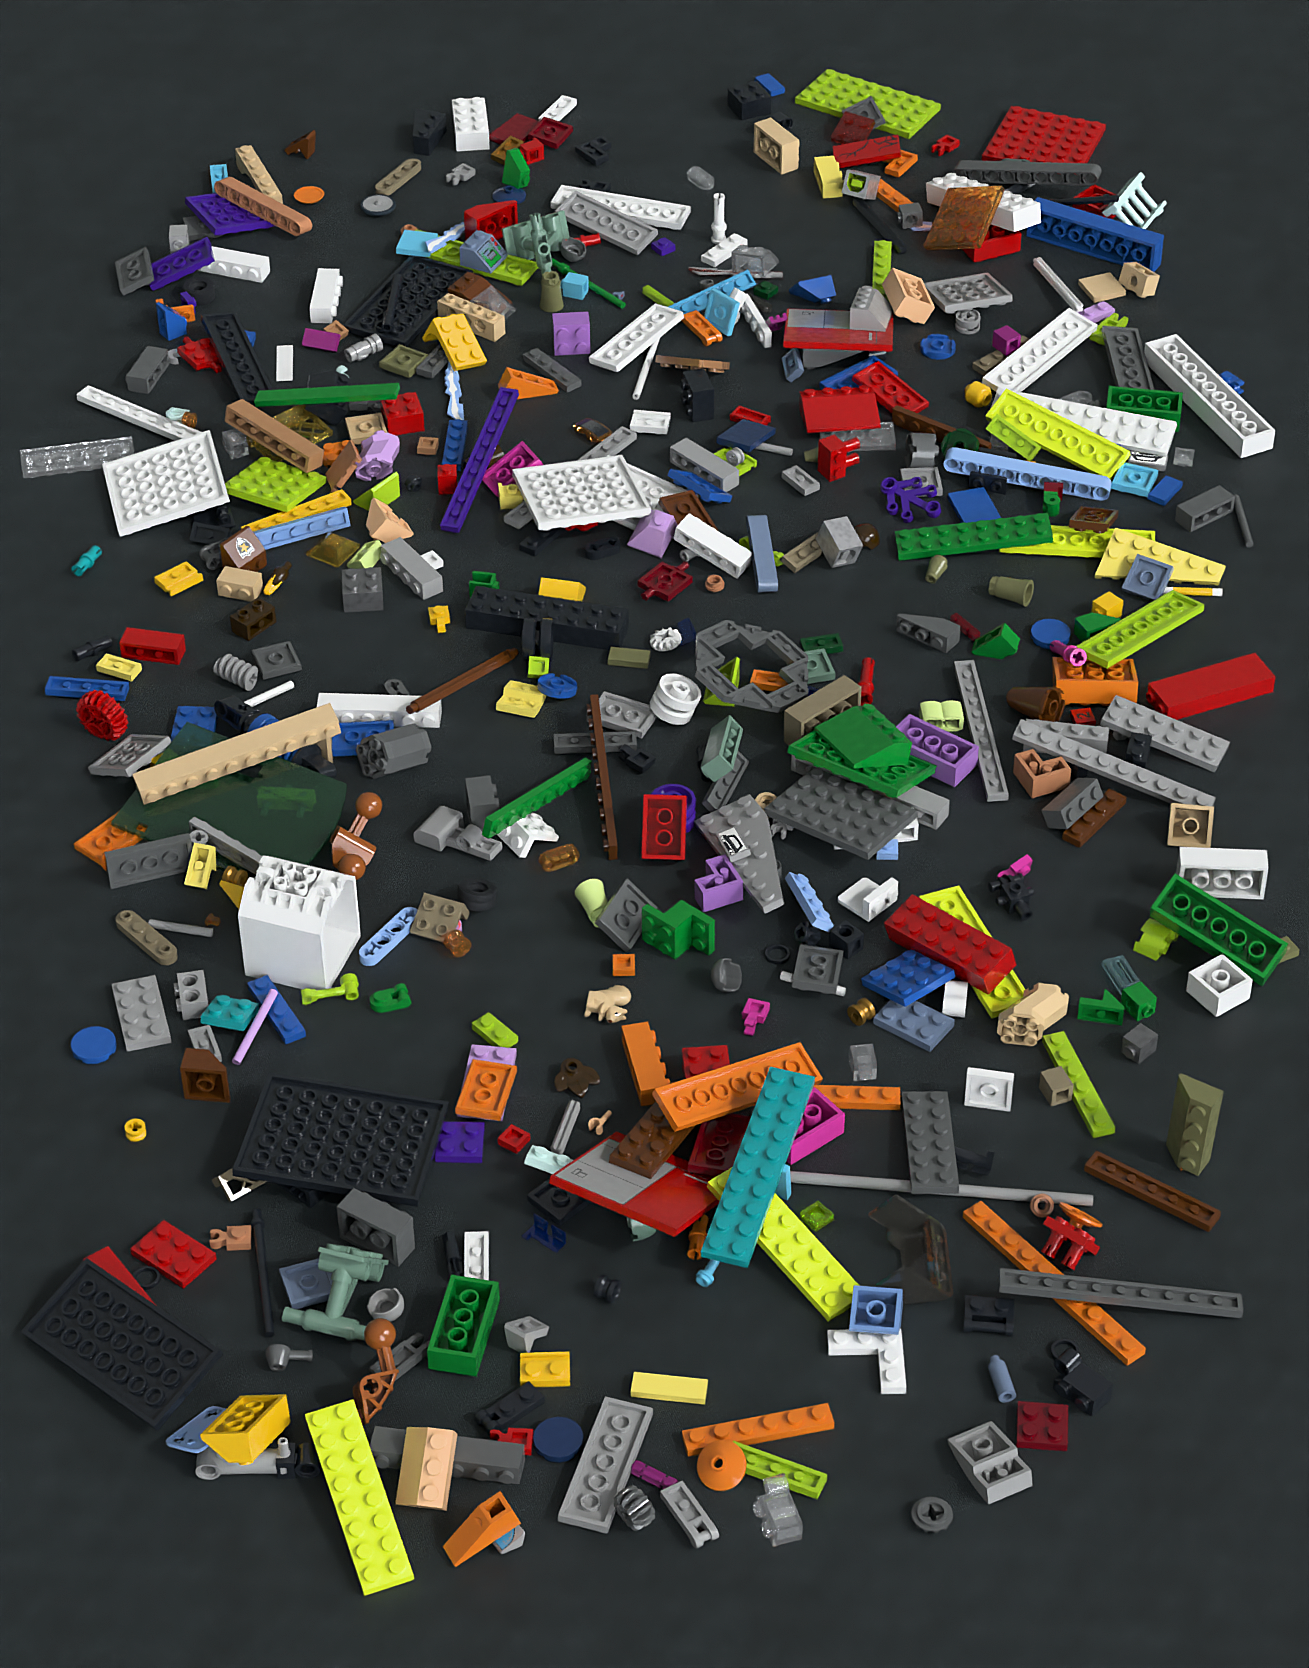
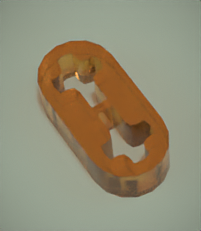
[539,844,580,872]

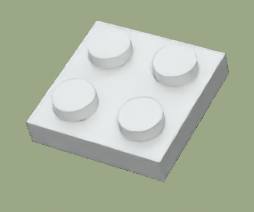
[964,1067,1014,1112]

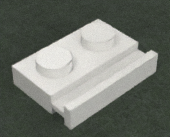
[630,410,671,434]

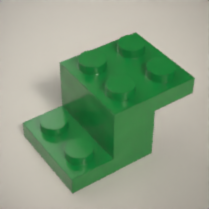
[642,900,715,959]

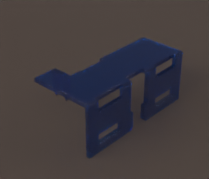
[677,618,697,647]
[522,1214,566,1253]

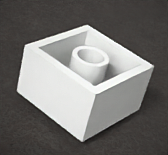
[1186,954,1253,1017]

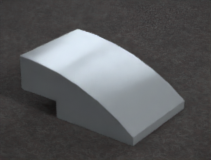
[948,1421,1033,1505]

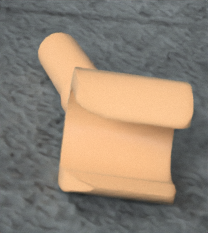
[588,1110,612,1135]

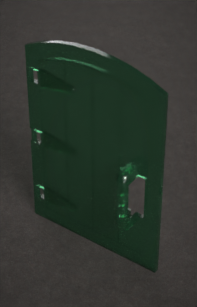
[111,722,347,880]

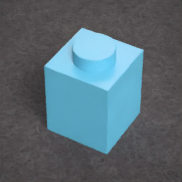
[561,272,589,300]

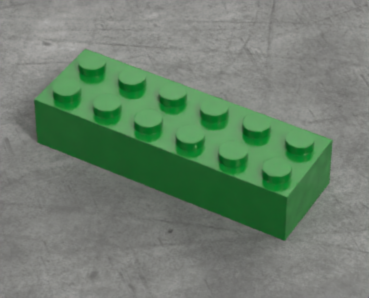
[1150,873,1288,986]

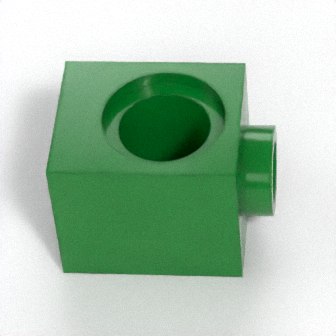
[1121,981,1157,1021]

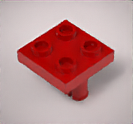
[1041,1216,1100,1270]

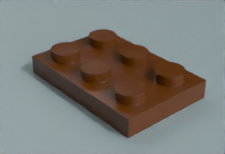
[658,490,719,532]
[1069,506,1118,534]

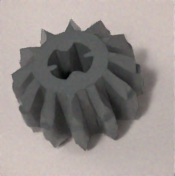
[614,1485,655,1531]

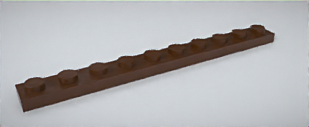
[586,694,617,860]

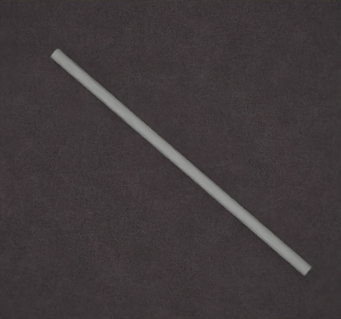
[790,1171,1093,1207]

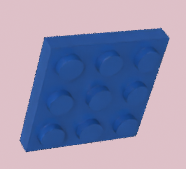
[861,949,955,1007]

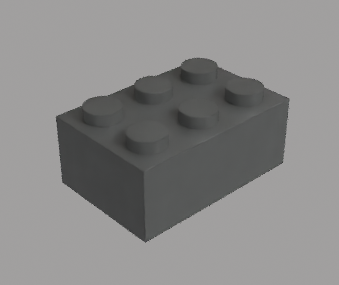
[337,1188,415,1267]

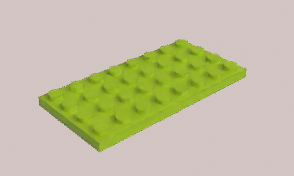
[795,69,941,139]

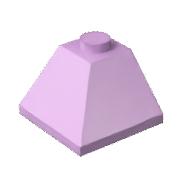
[627,510,678,558]

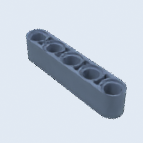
[746,515,778,593]

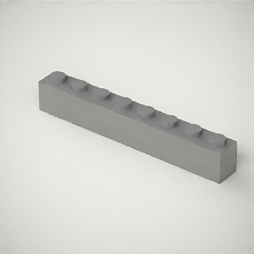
[791,755,950,830]

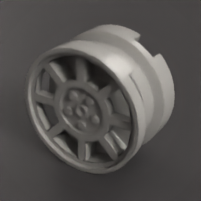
[955,309,981,334]

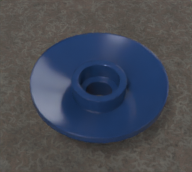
[492,185,526,205]

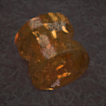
[443,929,471,957]

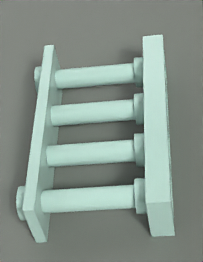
[1102,172,1166,229]

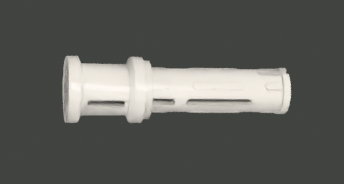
[711,193,727,244]

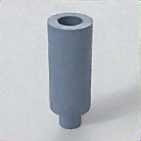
[988,1355,1016,1403]

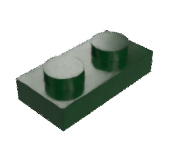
[800,633,843,654]

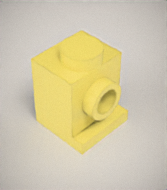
[498,483,524,510]

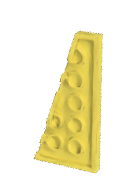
[1095,528,1226,585]

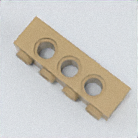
[437,293,505,342]

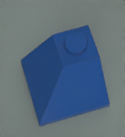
[789,275,836,304]

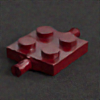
[638,561,693,602]

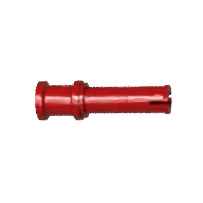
[857,657,875,706]

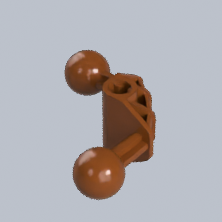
[330,792,382,880]
[309,1318,399,1432]

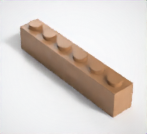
[225,399,324,473]

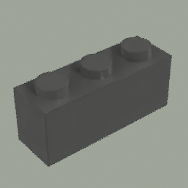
[125,346,170,394]
[1175,485,1235,532]
[1041,778,1104,829]

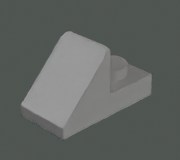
[504,1316,549,1353]

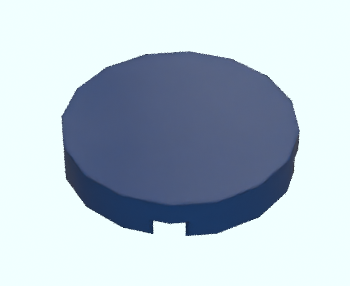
[920,334,956,360]
[1030,619,1071,649]
[537,673,577,699]
[71,1026,117,1064]

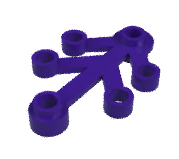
[880,477,941,523]

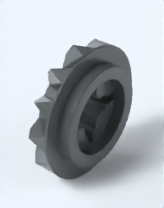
[912,1497,953,1534]

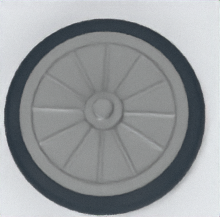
[360,194,396,216]

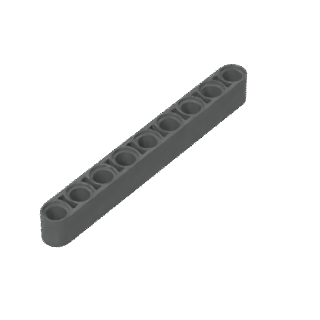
[952,160,1102,186]

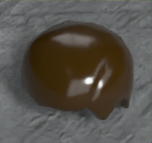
[853,523,880,550]

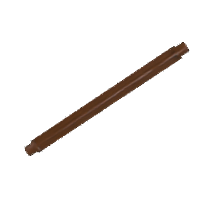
[406,647,519,714]

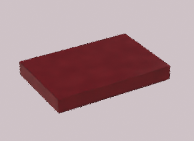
[489,113,539,144]

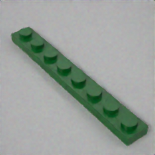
[482,757,592,839]

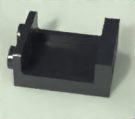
[969,447,1017,495]

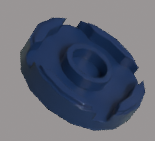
[533,1417,584,1463]

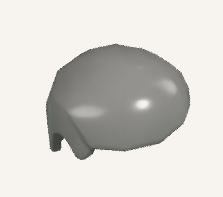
[367,1288,404,1322]

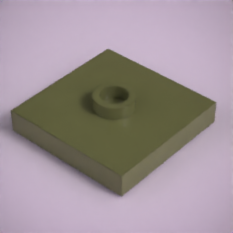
[379,344,428,378]

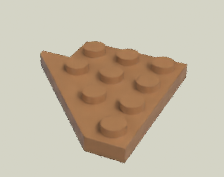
[655,355,730,373]

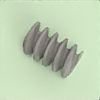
[213,654,258,691]

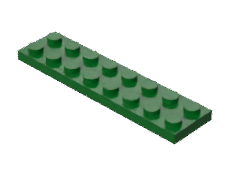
[895,513,1053,561]

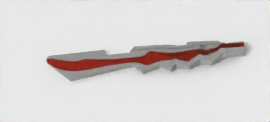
[688,267,783,279]

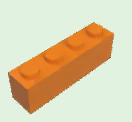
[621,1022,670,1106]

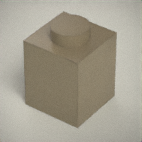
[1039,1066,1073,1106]

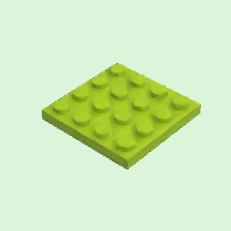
[225,457,326,512]

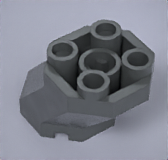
[356,723,432,779]

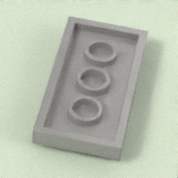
[111,975,171,1052]

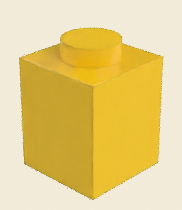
[1091,591,1123,618]

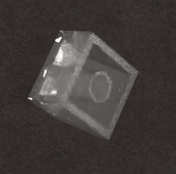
[731,245,779,276]

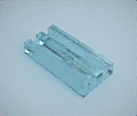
[1102,955,1140,995]

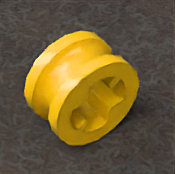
[124,1119,146,1142]

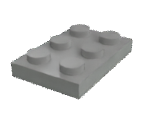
[586,691,658,738]

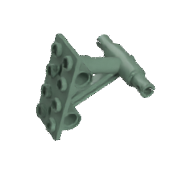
[502,210,570,275]
[282,1243,389,1341]

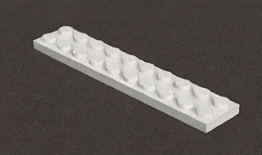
[988,388,1177,457]

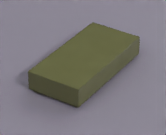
[608,647,650,669]

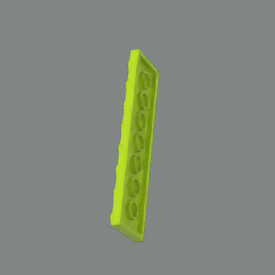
[409,229,538,286]
[1076,590,1204,669]

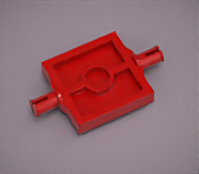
[177,337,222,373]

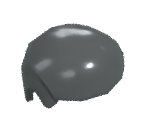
[560,237,587,262]
[711,958,742,992]

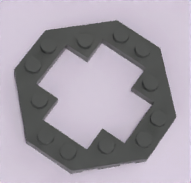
[695,620,808,713]

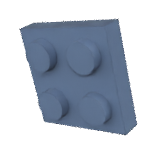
[1122,554,1174,601]
[279,1258,333,1309]

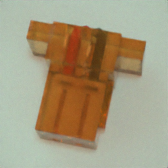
[205,913,221,926]

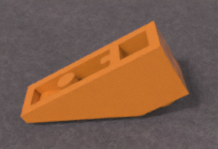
[498,367,559,399]

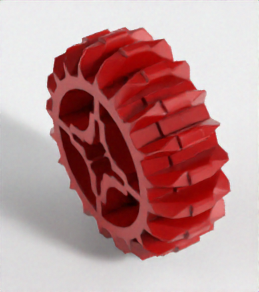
[75,690,129,741]

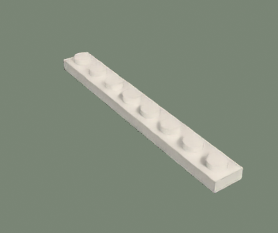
[76,385,201,441]

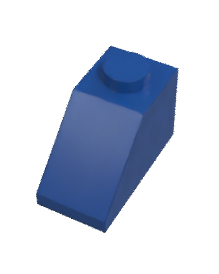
[156,302,187,341]

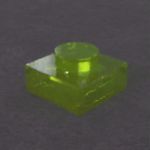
[800,1201,834,1232]

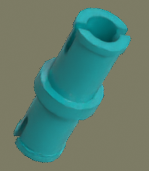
[72,545,102,576]

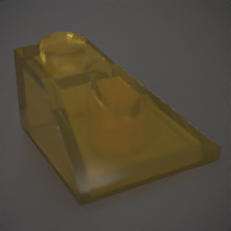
[306,532,360,567]

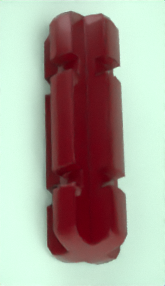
[950,613,980,641]

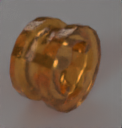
[182,411,197,429]

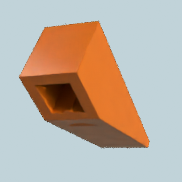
[442,1491,521,1567]

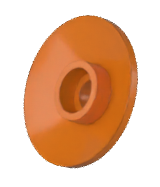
[1059,1202,1103,1229]
[697,1440,747,1491]

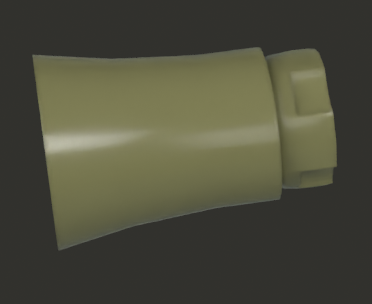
[539,271,564,312]
[988,576,1034,607]

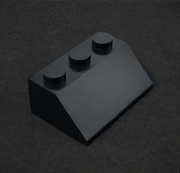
[305,371,351,426]

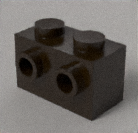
[230,597,276,641]

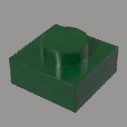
[754,281,778,300]

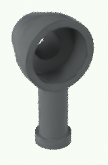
[266,1344,312,1371]

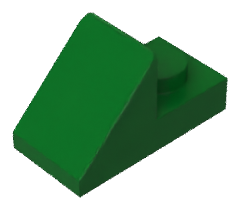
[1077,989,1124,1026]

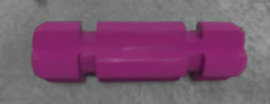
[631,1460,678,1489]

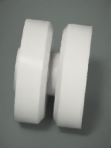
[650,674,701,725]

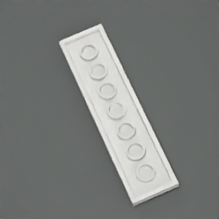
[551,185,691,230]
[982,308,1098,392]

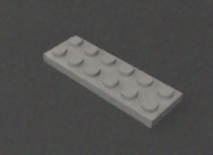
[555,190,658,255]
[1100,695,1230,772]
[558,1397,653,1533]

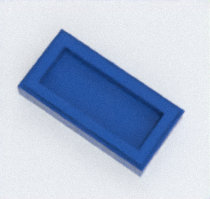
[755,73,785,97]
[1147,475,1183,506]

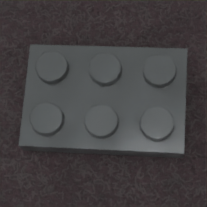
[115,247,154,296]
[595,878,658,952]
[792,944,843,994]

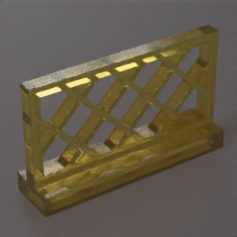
[247,404,333,462]

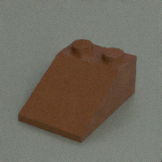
[448,272,512,314]

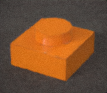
[613,954,635,976]

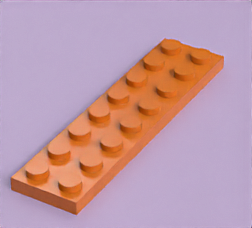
[652,1042,823,1132]

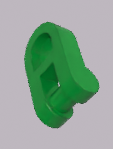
[370,983,411,1013]

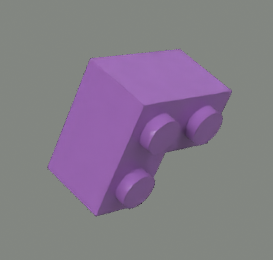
[694,854,743,912]

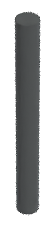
[1234,495,1253,547]

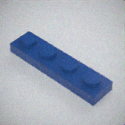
[442,419,468,471]
[45,676,129,701]
[247,975,306,1044]

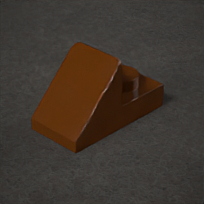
[284,130,316,159]

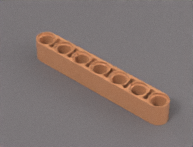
[214,176,312,236]

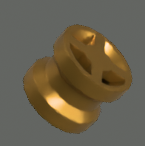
[222,866,248,887]
[847,998,876,1026]

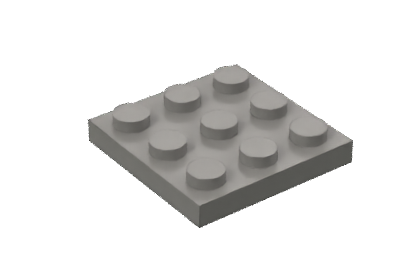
[88,734,172,777]

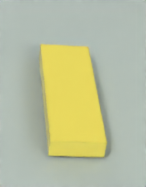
[631,1372,708,1405]

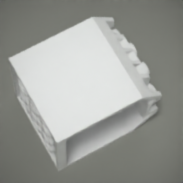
[238,855,361,990]

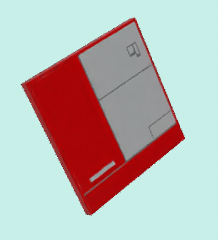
[783,309,893,352]
[549,1131,719,1237]

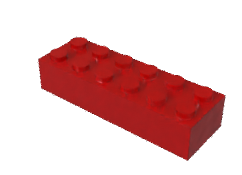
[884,894,1017,995]

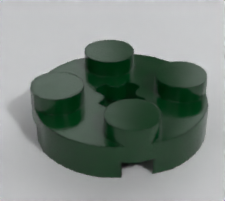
[941,428,979,460]

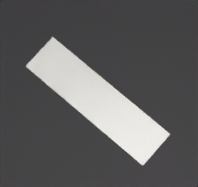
[276,345,293,381]

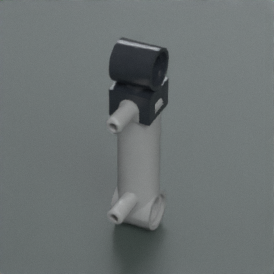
[195,1437,320,1480]

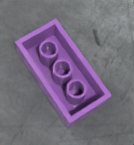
[896,714,979,787]

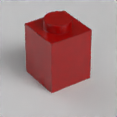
[438,464,457,495]

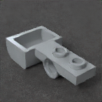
[414,806,503,861]

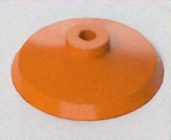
[294,186,324,204]

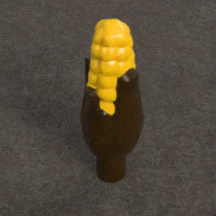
[263,561,292,595]

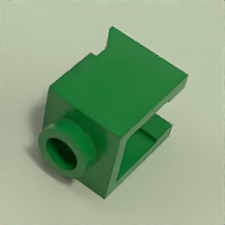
[469,571,499,598]

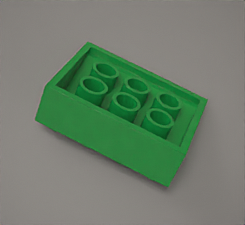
[814,704,912,768]

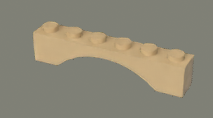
[235,145,283,204]

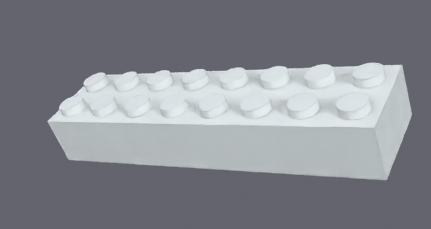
[926,173,1041,232]

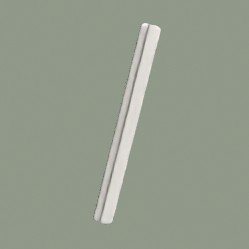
[1033,257,1083,313]

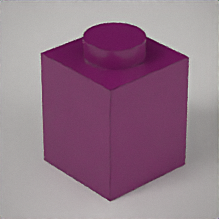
[992,325,1021,356]

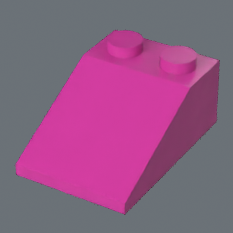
[482,441,543,497]

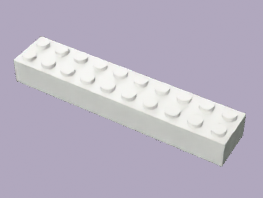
[1144,334,1275,458]

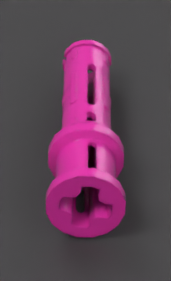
[1050,640,1087,666]

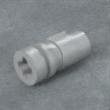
[344,334,383,362]

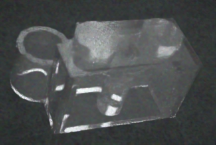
[753,1473,803,1547]

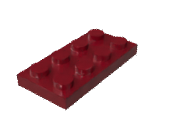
[688,1113,751,1176]

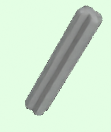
[551,1100,580,1155]

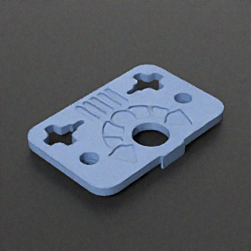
[166,1406,226,1453]

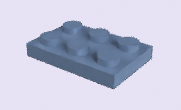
[873,1000,955,1052]

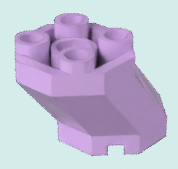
[355,430,400,481]

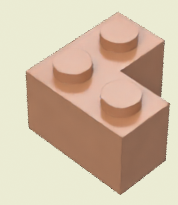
[1013,749,1071,798]

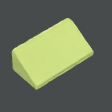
[347,540,382,569]

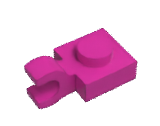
[997,854,1033,879]
[742,998,770,1036]

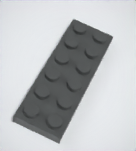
[1101,326,1154,390]
[901,1091,959,1194]

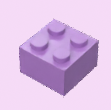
[552,312,590,356]

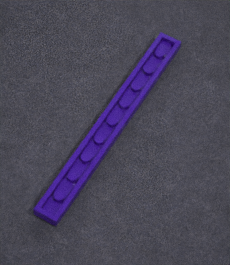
[440,387,519,533]

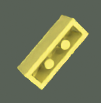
[814,156,844,199]

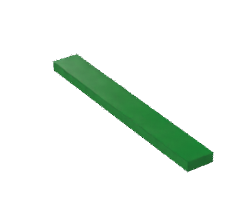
[254,383,400,407]

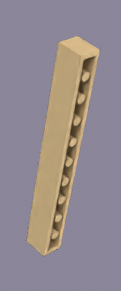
[132,703,341,805]

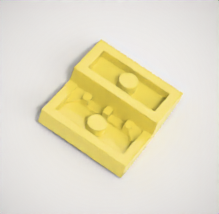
[496,680,547,718]

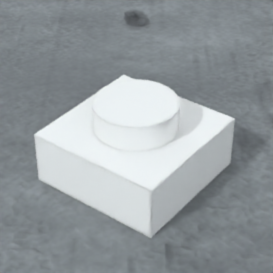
[421,550,443,570]

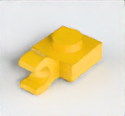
[428,605,450,633]

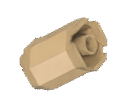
[997,983,1069,1046]

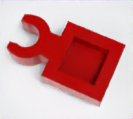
[931,135,960,156]
[490,1428,533,1455]

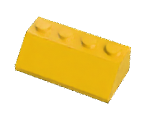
[200,1394,291,1465]

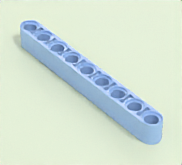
[943,447,1112,501]

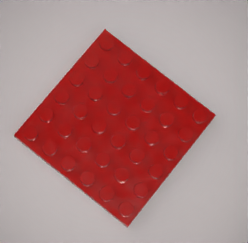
[982,106,1106,175]

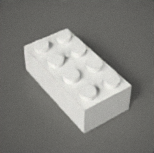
[452,97,490,151]
[1176,847,1268,899]

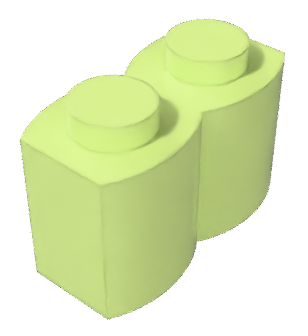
[919,700,964,732]

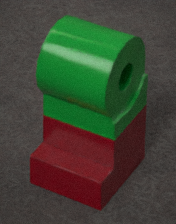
[1043,482,1063,517]

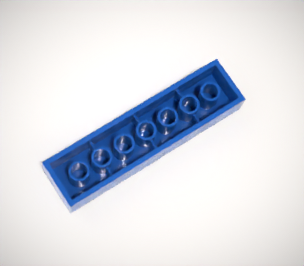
[1026,197,1164,272]

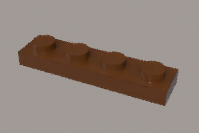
[1062,788,1127,848]

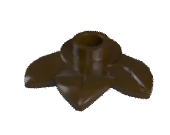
[554,1058,600,1098]

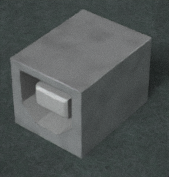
[816,516,863,568]

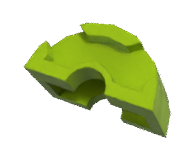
[1133,918,1179,961]

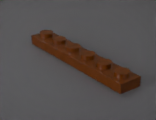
[892,405,991,449]
[1084,1150,1221,1232]

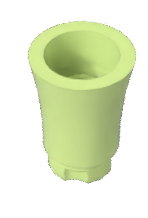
[575,879,608,927]

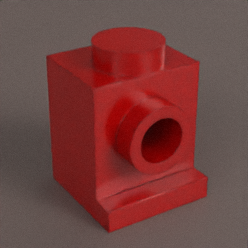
[520,138,544,165]

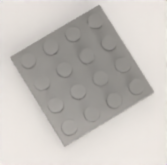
[924,272,1012,314]

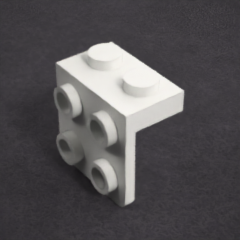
[497,813,559,858]
[838,877,898,922]

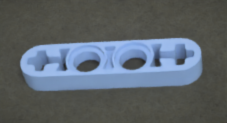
[359,907,417,966]

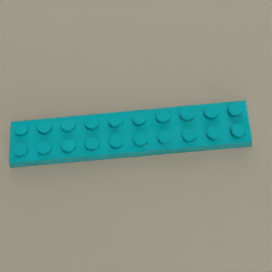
[701,1067,815,1268]

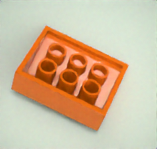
[1052,657,1138,706]

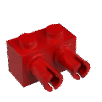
[818,434,860,482]

